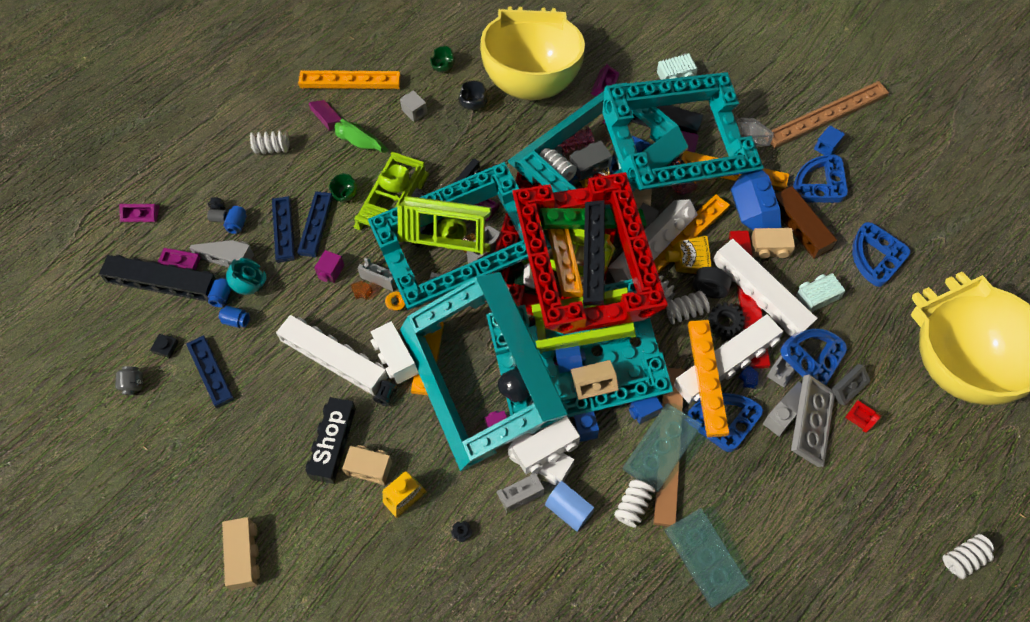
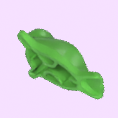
[335,118,388,153]

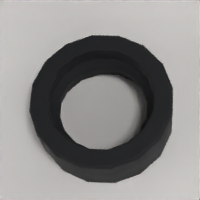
[693,267,732,299]

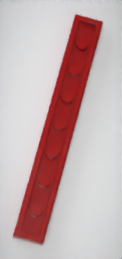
[729,231,770,369]

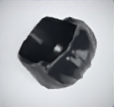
[459,81,488,110]
[498,368,530,403]

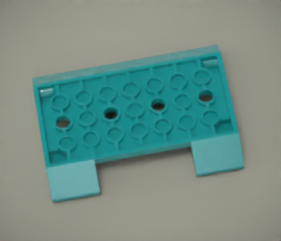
[486,279,673,418]

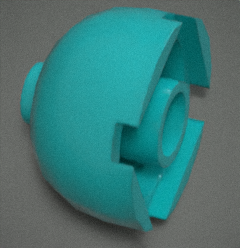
[226,258,266,295]

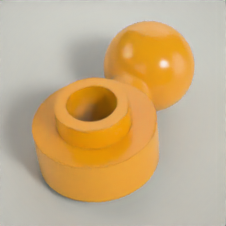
[385,291,418,311]

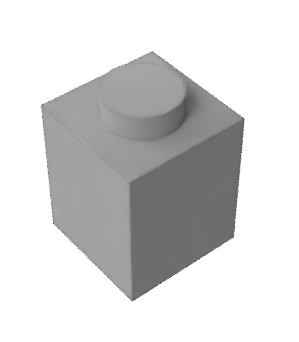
[400,90,428,122]

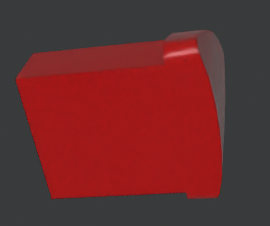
[845,400,881,433]

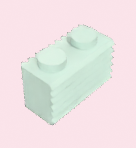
[657,53,698,80]
[796,273,845,312]

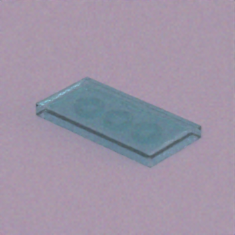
[623,403,702,492]
[664,508,749,608]

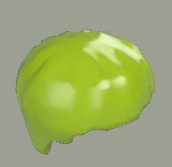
[378,164,409,193]
[437,217,467,250]

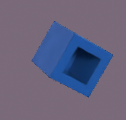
[814,125,845,155]
[555,346,586,373]
[629,396,663,424]
[573,411,599,442]

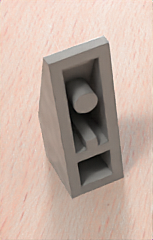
[190,240,254,268]
[763,381,802,437]

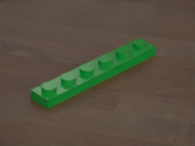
[538,208,647,229]

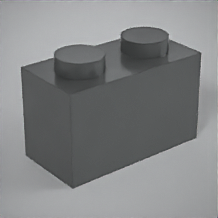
[570,140,612,181]

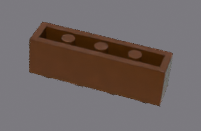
[775,186,837,259]

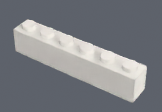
[608,200,698,282]
[713,239,818,336]
[674,314,783,404]
[276,315,388,396]

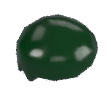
[430,46,455,72]
[329,173,358,202]

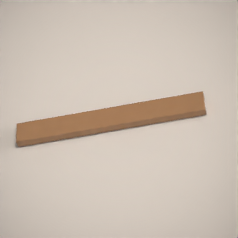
[765,81,889,149]
[653,368,685,527]

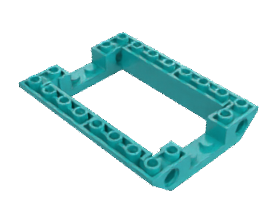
[602,72,764,191]
[508,83,688,230]
[368,162,551,310]
[400,272,568,471]

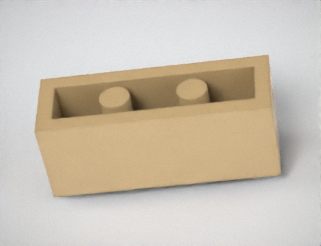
[222,517,260,590]

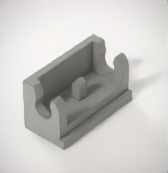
[357,257,397,291]
[767,348,806,387]
[497,473,544,513]

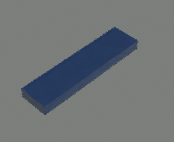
[297,191,334,258]
[272,196,295,263]
[186,335,235,409]

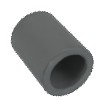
[207,209,228,223]

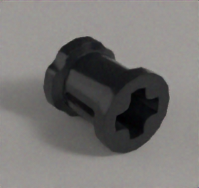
[373,380,397,406]

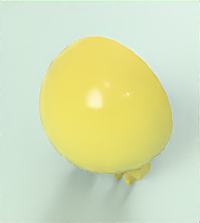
[480,6,585,100]
[911,272,1030,405]

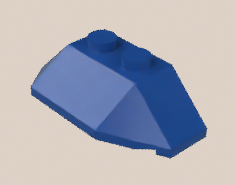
[731,170,781,231]

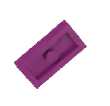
[157,248,201,270]

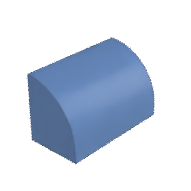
[545,481,594,532]

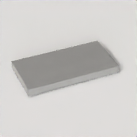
[791,375,835,467]

